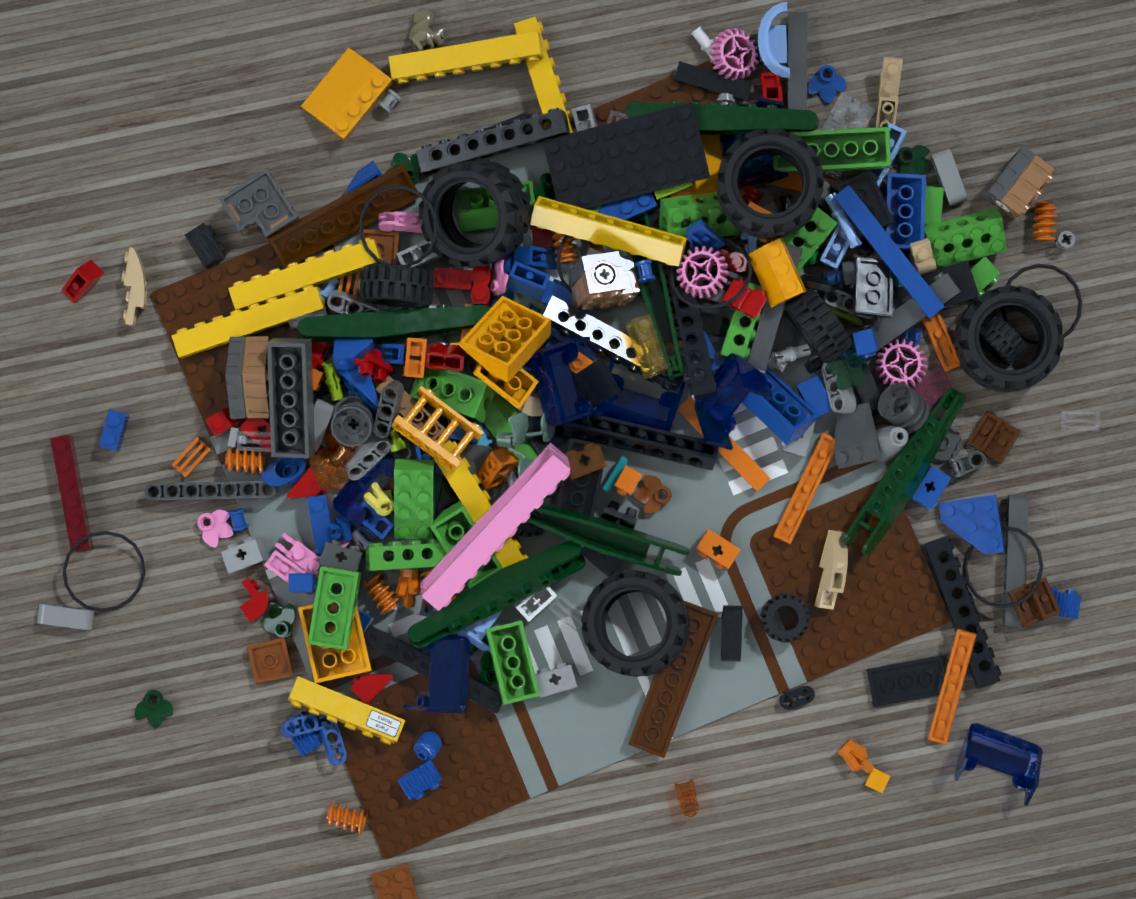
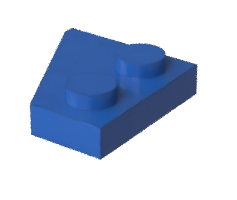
[686,219,725,262]

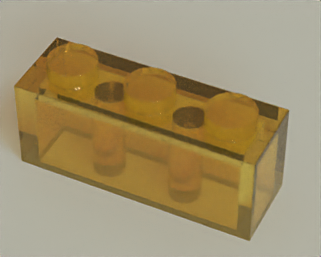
[626,314,668,379]

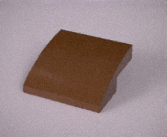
[967,411,1021,464]
[1007,577,1061,628]

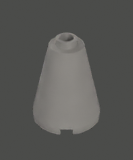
[875,424,908,462]

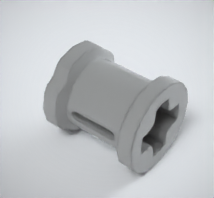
[377,89,402,114]
[1055,231,1075,250]

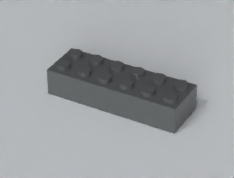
[267,338,315,458]

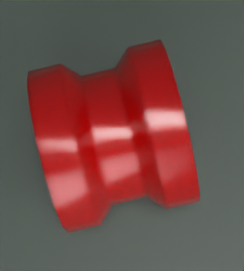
[741,186,763,205]

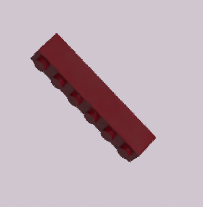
[50,435,94,552]

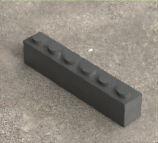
[852,272,961,359]

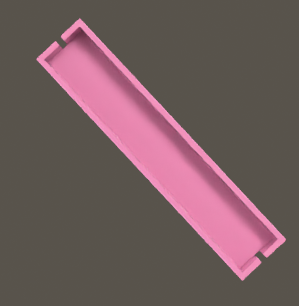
[420,443,571,611]

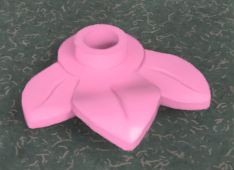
[490,259,509,296]
[197,510,234,548]

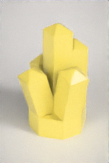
[363,482,394,516]

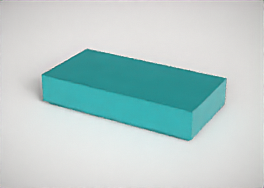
[602,456,628,493]

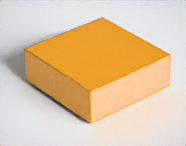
[864,768,891,793]

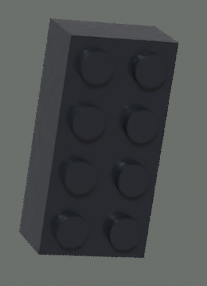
[556,438,608,516]

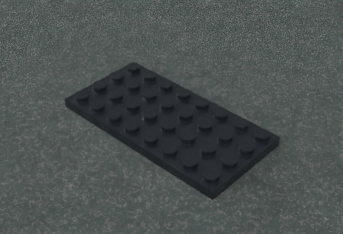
[543,102,711,209]

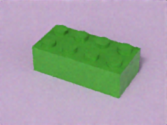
[394,459,434,540]

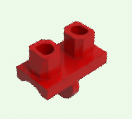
[354,349,393,384]

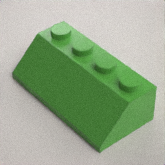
[457,181,535,232]
[484,396,539,468]
[430,501,503,589]
[485,620,540,705]

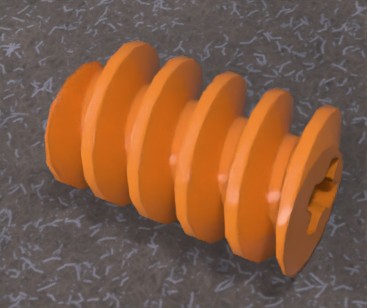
[1032,201,1059,242]
[551,230,580,264]
[225,447,266,475]
[363,571,400,615]
[326,801,368,835]

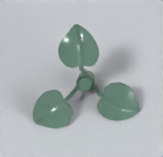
[496,409,555,477]

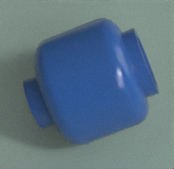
[414,731,442,760]

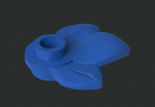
[808,65,846,104]

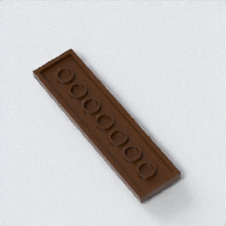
[268,164,420,269]
[628,601,719,758]

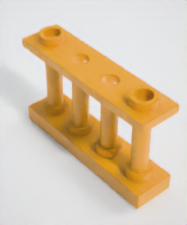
[391,386,484,473]

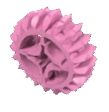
[709,28,760,80]
[676,246,729,298]
[875,339,927,388]

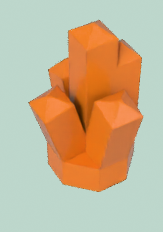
[395,569,421,609]
[837,738,874,774]

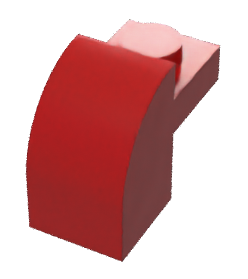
[760,72,783,108]
[240,578,270,622]

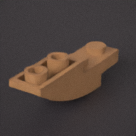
[375,376,445,441]

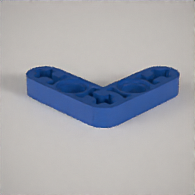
[281,714,347,766]

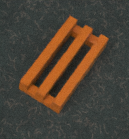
[335,271,361,306]
[172,437,212,478]

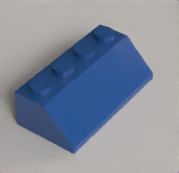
[883,173,926,254]
[734,367,820,445]

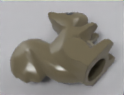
[408,8,446,52]

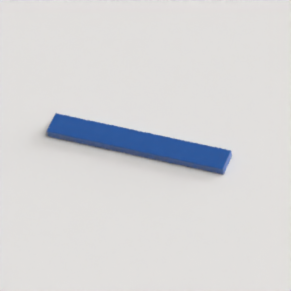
[833,185,945,319]

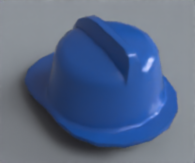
[262,457,305,487]

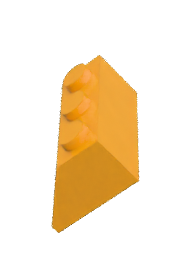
[747,238,807,308]
[473,363,539,409]

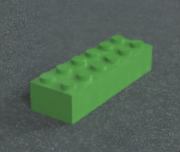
[773,127,891,175]

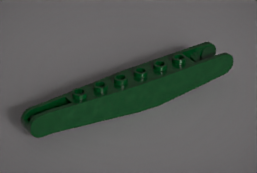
[626,101,819,135]
[629,213,684,379]
[298,305,490,344]
[843,387,966,557]
[527,504,690,576]
[408,540,586,648]

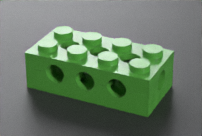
[659,192,739,241]
[924,207,1007,269]
[776,208,838,273]
[719,281,766,364]
[409,367,496,423]
[363,539,447,571]
[308,566,362,650]

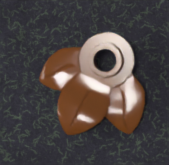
[633,475,672,513]

